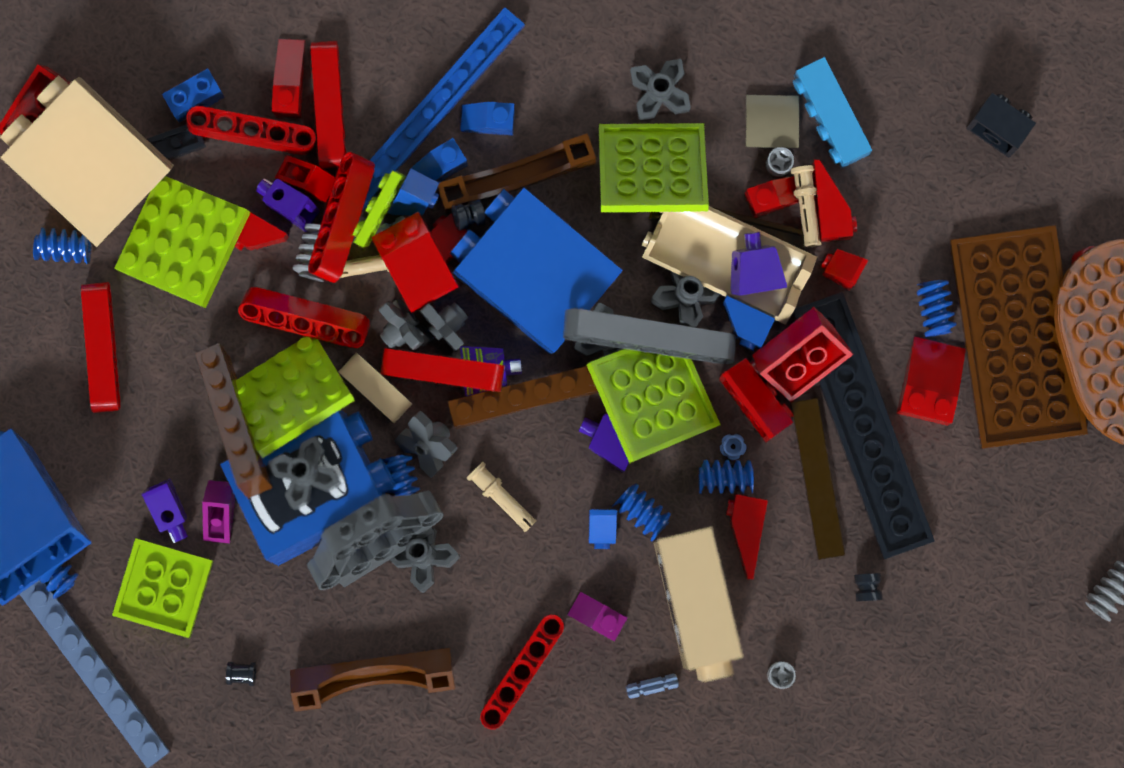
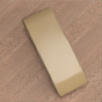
[338,352,412,423]

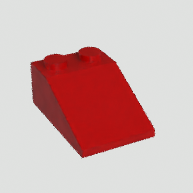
[0,64,71,135]
[372,212,458,313]
[896,336,966,426]

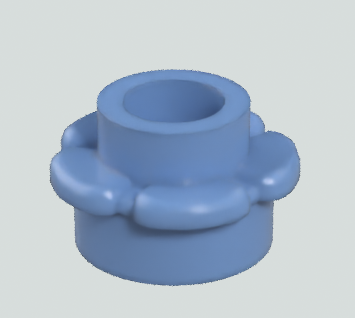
[720,434,746,460]

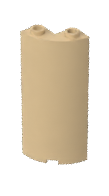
[642,206,817,325]

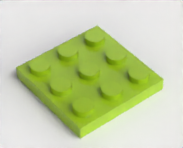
[353,171,406,248]
[112,538,214,638]

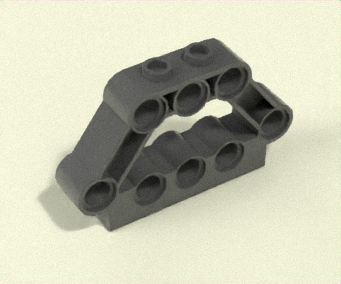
[307,491,444,590]

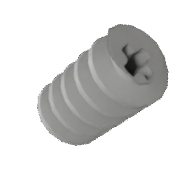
[293,224,324,282]
[1085,561,1124,622]

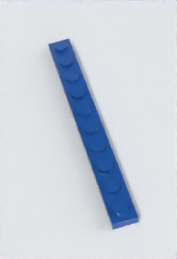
[362,8,525,211]

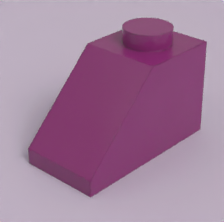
[202,480,235,543]
[568,592,627,641]

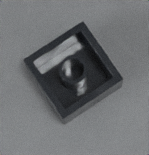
[966,93,1036,158]

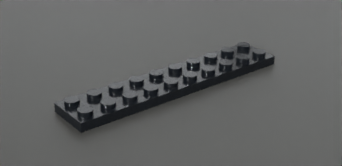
[793,292,935,560]

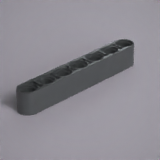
[563,309,736,364]

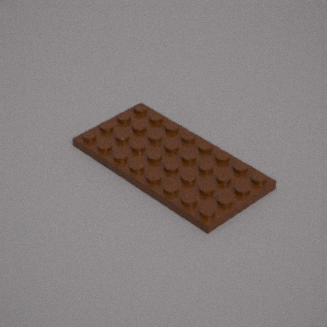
[950,225,1088,449]

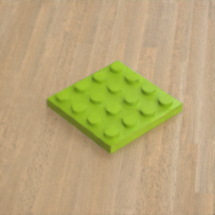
[599,123,709,212]
[114,176,250,308]
[236,336,354,458]
[587,349,720,463]

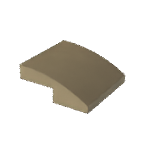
[745,95,799,148]

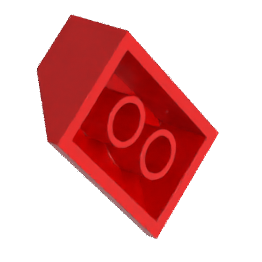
[752,307,853,402]
[719,358,794,443]

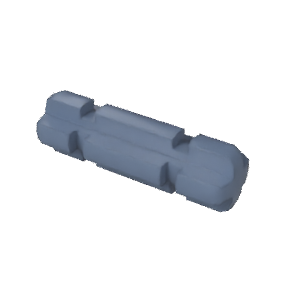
[626,673,679,699]

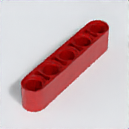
[311,41,346,169]
[187,106,316,155]
[308,152,375,283]
[81,282,121,413]
[238,287,371,348]
[380,348,505,392]
[480,615,564,729]

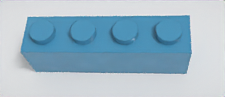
[793,57,872,168]

